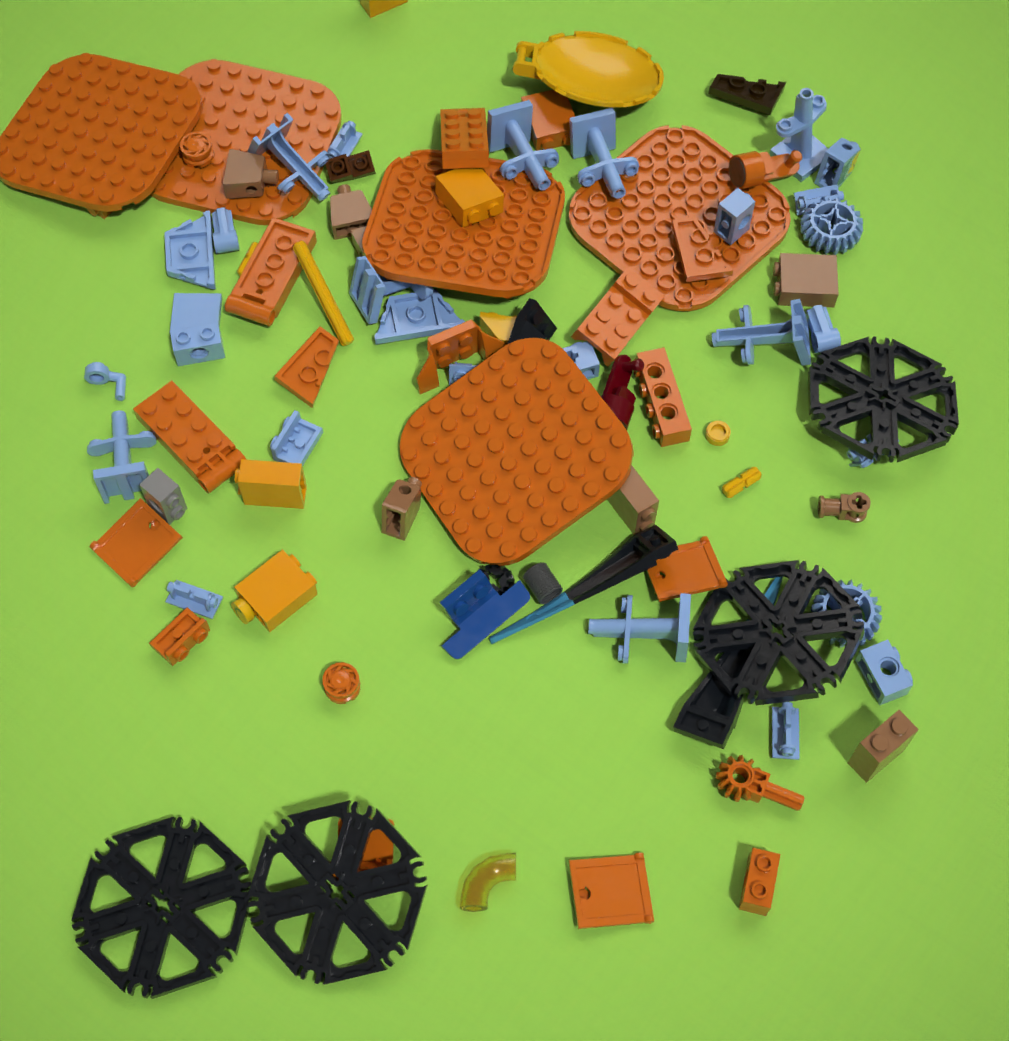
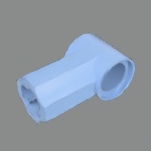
[212,208,239,254]
[806,305,841,353]

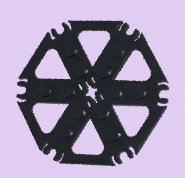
[808,336,959,463]
[693,560,865,706]
[247,800,428,985]
[71,817,252,999]

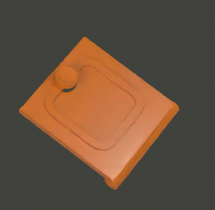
[89,498,183,587]
[647,536,728,602]
[568,852,655,929]

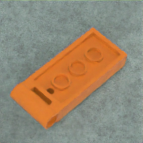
[440,108,489,169]
[225,217,317,326]
[133,380,247,494]

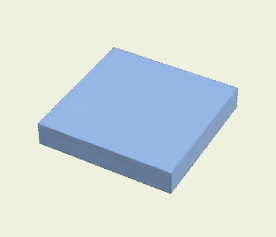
[170,293,222,336]

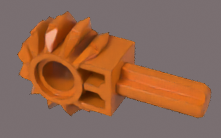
[716,755,804,811]

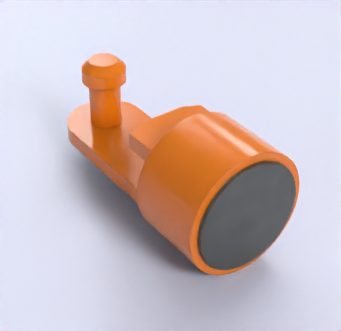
[729,150,802,189]

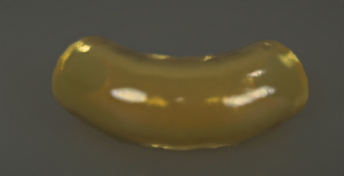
[460,853,516,912]

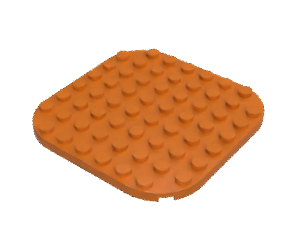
[0,53,203,212]
[150,59,342,225]
[569,125,791,311]
[362,149,565,299]
[400,338,634,566]

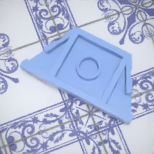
[165,210,216,289]
[374,289,465,344]

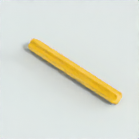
[293,241,354,346]

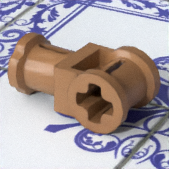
[818,492,871,523]

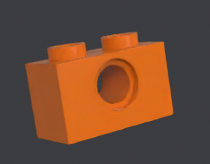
[739,848,781,916]

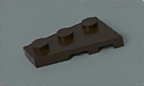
[709,74,786,115]

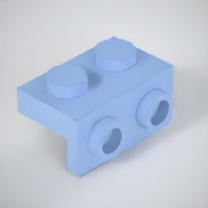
[270,410,323,466]

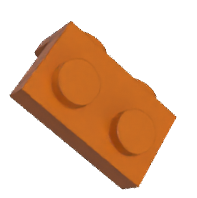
[149,607,210,666]

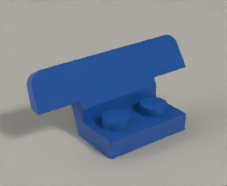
[440,569,530,659]

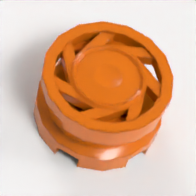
[180,132,214,168]
[323,662,361,704]

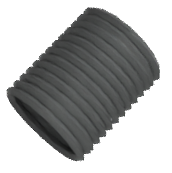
[523,562,563,604]

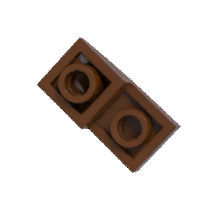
[326,150,376,183]

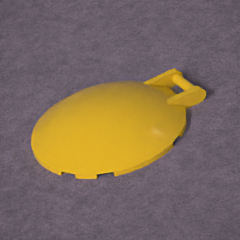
[513,31,664,108]

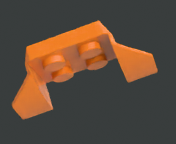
[417,319,505,394]

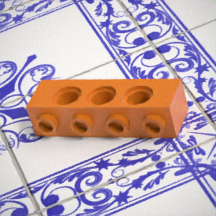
[633,347,692,447]

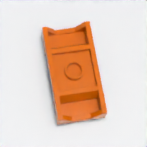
[571,266,665,367]

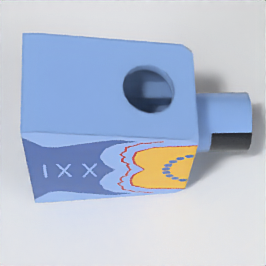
[814,138,861,188]

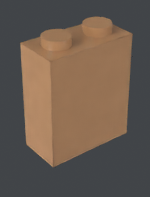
[773,253,839,308]
[607,465,659,535]
[848,710,919,783]

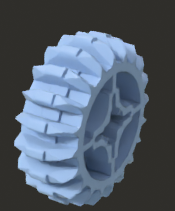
[800,197,863,255]
[811,579,882,648]

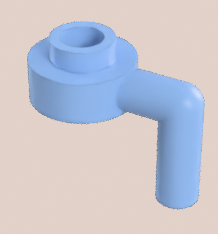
[84,362,126,401]

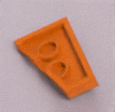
[671,216,733,282]
[274,326,339,408]

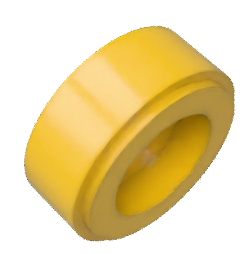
[705,421,731,446]
[231,598,255,624]

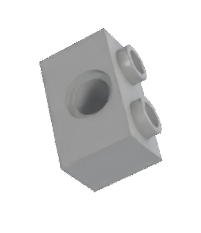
[139,468,187,525]

